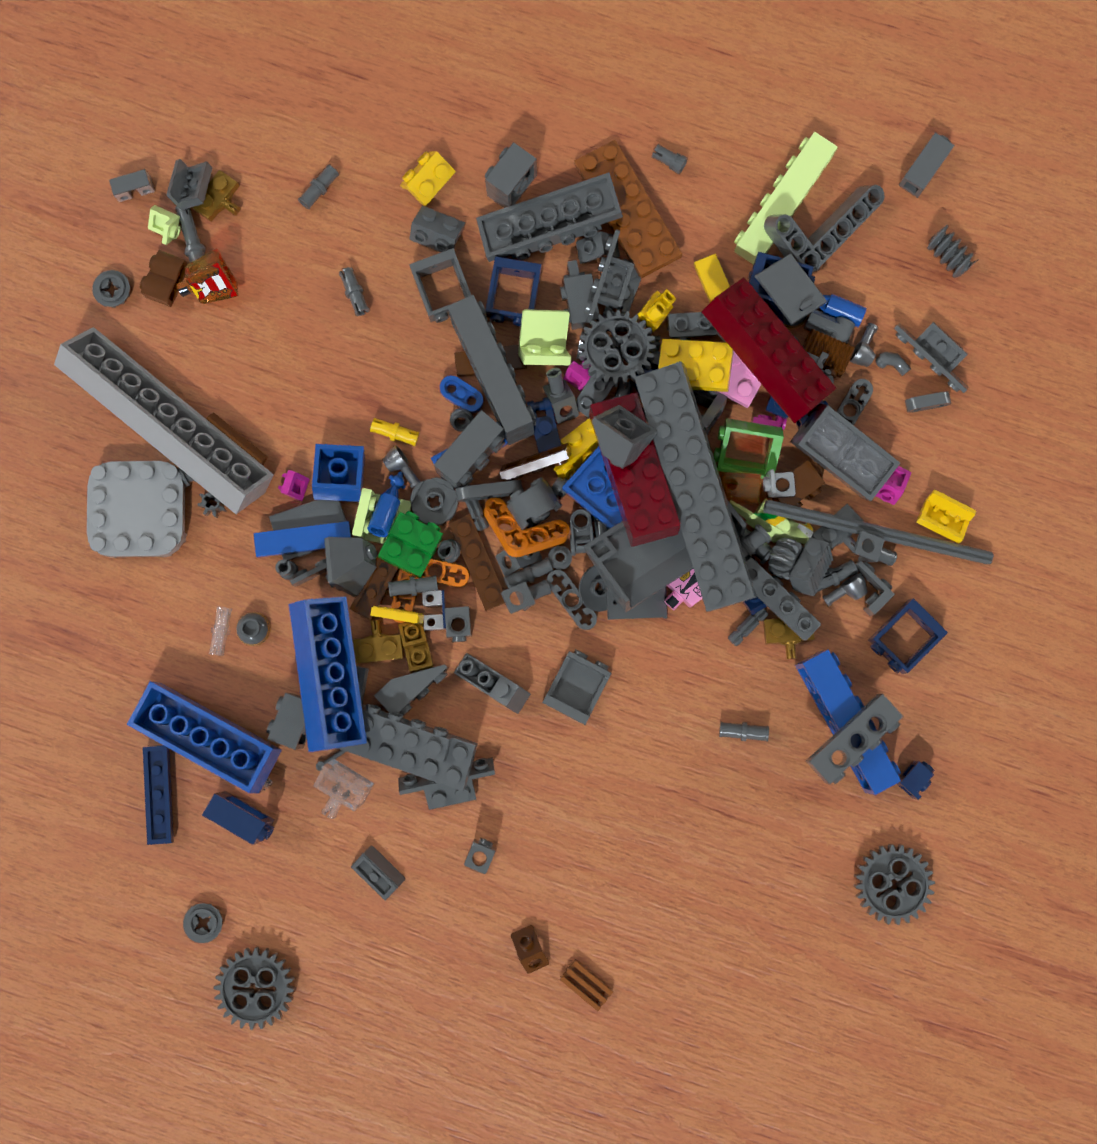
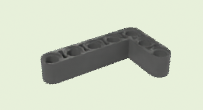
[764,185,885,272]

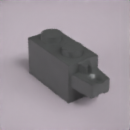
[560,260,599,330]

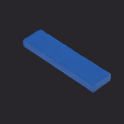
[253,521,352,558]

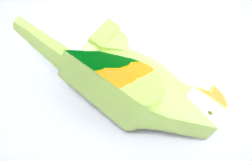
[729,499,813,544]

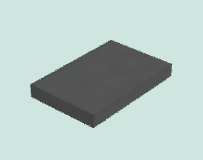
[269,500,352,561]

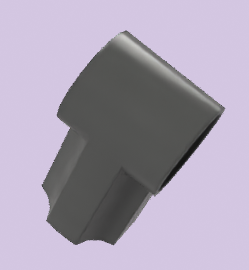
[804,310,855,344]

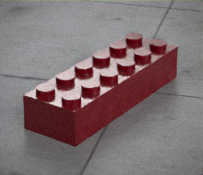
[701,277,837,423]
[589,392,681,547]

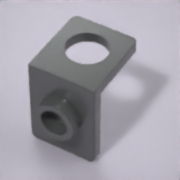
[576,232,620,264]
[496,545,542,577]
[464,838,497,874]

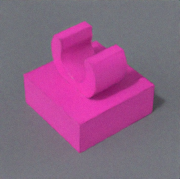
[563,361,591,391]
[278,470,310,501]

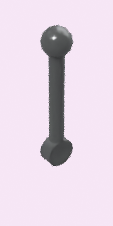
[316,750,347,771]

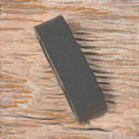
[905,392,951,413]

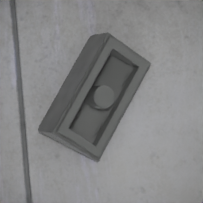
[351,846,406,901]

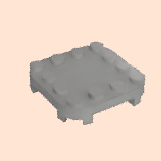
[87,461,188,558]

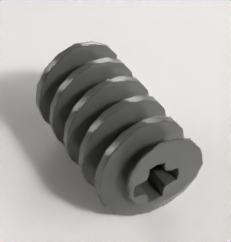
[927,225,979,278]

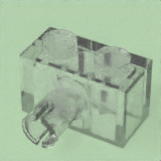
[313,759,374,819]

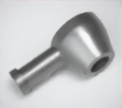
[850,323,878,367]
[383,445,421,489]
[822,573,867,607]

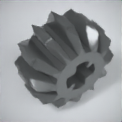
[768,537,803,580]

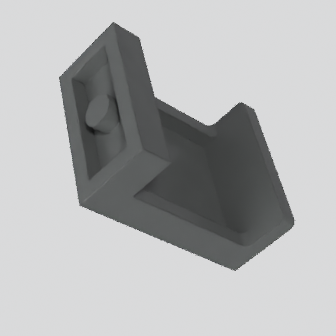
[542,649,612,725]

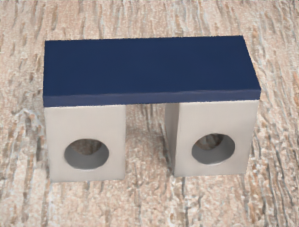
[422,590,446,631]

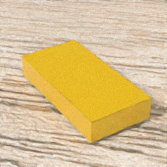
[693,254,730,302]
[370,606,424,624]

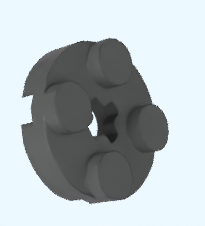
[410,478,458,526]

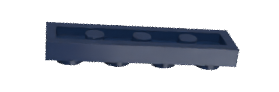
[143,746,174,845]

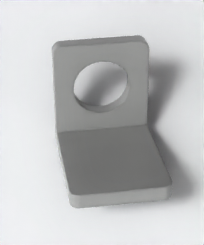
[763,469,796,498]

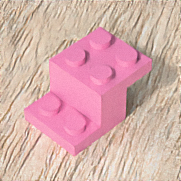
[717,352,761,408]

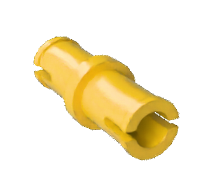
[370,417,420,446]

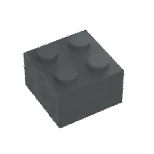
[485,142,537,208]
[267,693,307,750]

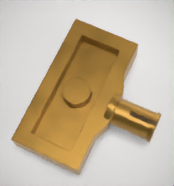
[192,170,241,222]
[763,618,815,660]
[353,620,404,663]

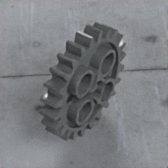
[578,310,656,387]
[854,844,935,925]
[214,947,295,1030]

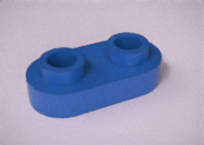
[440,376,483,413]

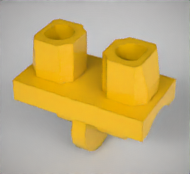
[637,289,676,332]

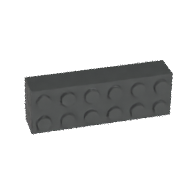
[447,295,536,446]

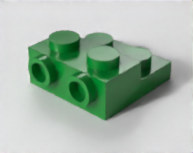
[378,511,443,578]

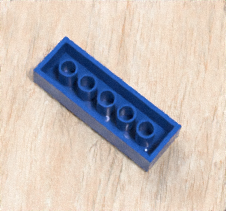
[289,596,367,752]
[795,650,901,795]
[127,681,282,793]

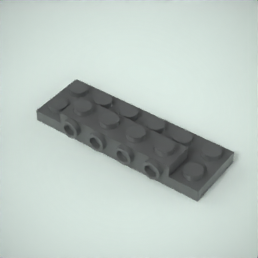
[476,173,623,262]
[338,704,478,791]

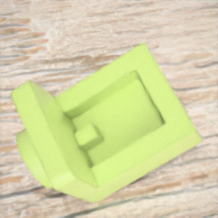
[148,205,181,245]

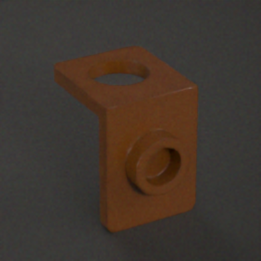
[511,925,549,974]

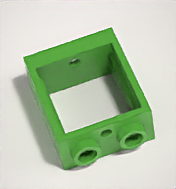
[713,418,784,479]

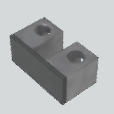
[109,169,155,202]

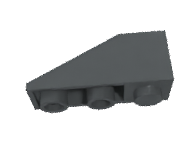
[454,653,531,714]
[374,665,448,716]

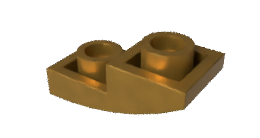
[398,622,434,674]

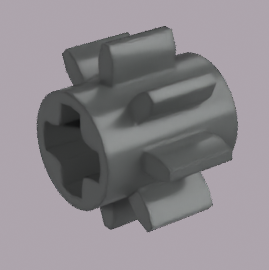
[197,493,227,518]

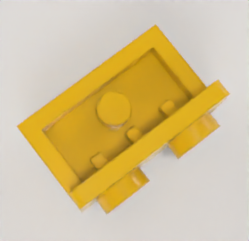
[400,151,456,206]
[916,490,976,544]

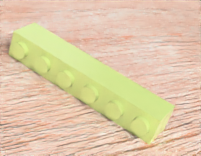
[734,132,838,264]

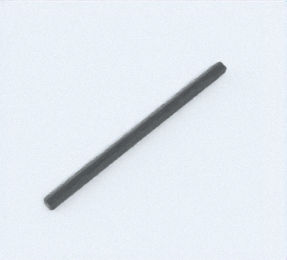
[763,500,994,564]

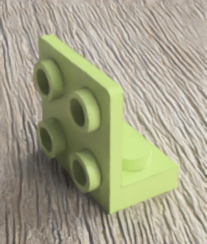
[518,309,571,366]
[352,488,411,544]

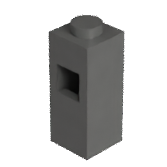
[899,133,955,198]

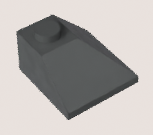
[592,405,658,468]
[324,537,377,597]

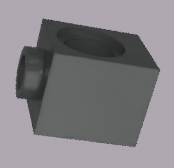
[445,606,472,642]

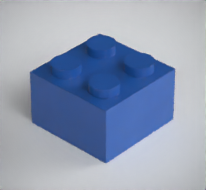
[312,444,365,502]

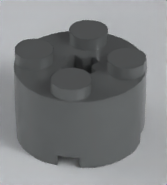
[507,477,562,530]

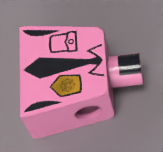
[664,569,703,611]

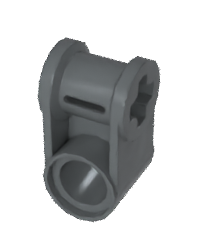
[570,509,594,556]

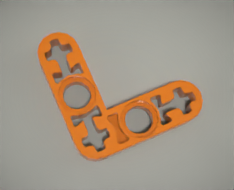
[484,498,570,557]
[391,559,470,623]

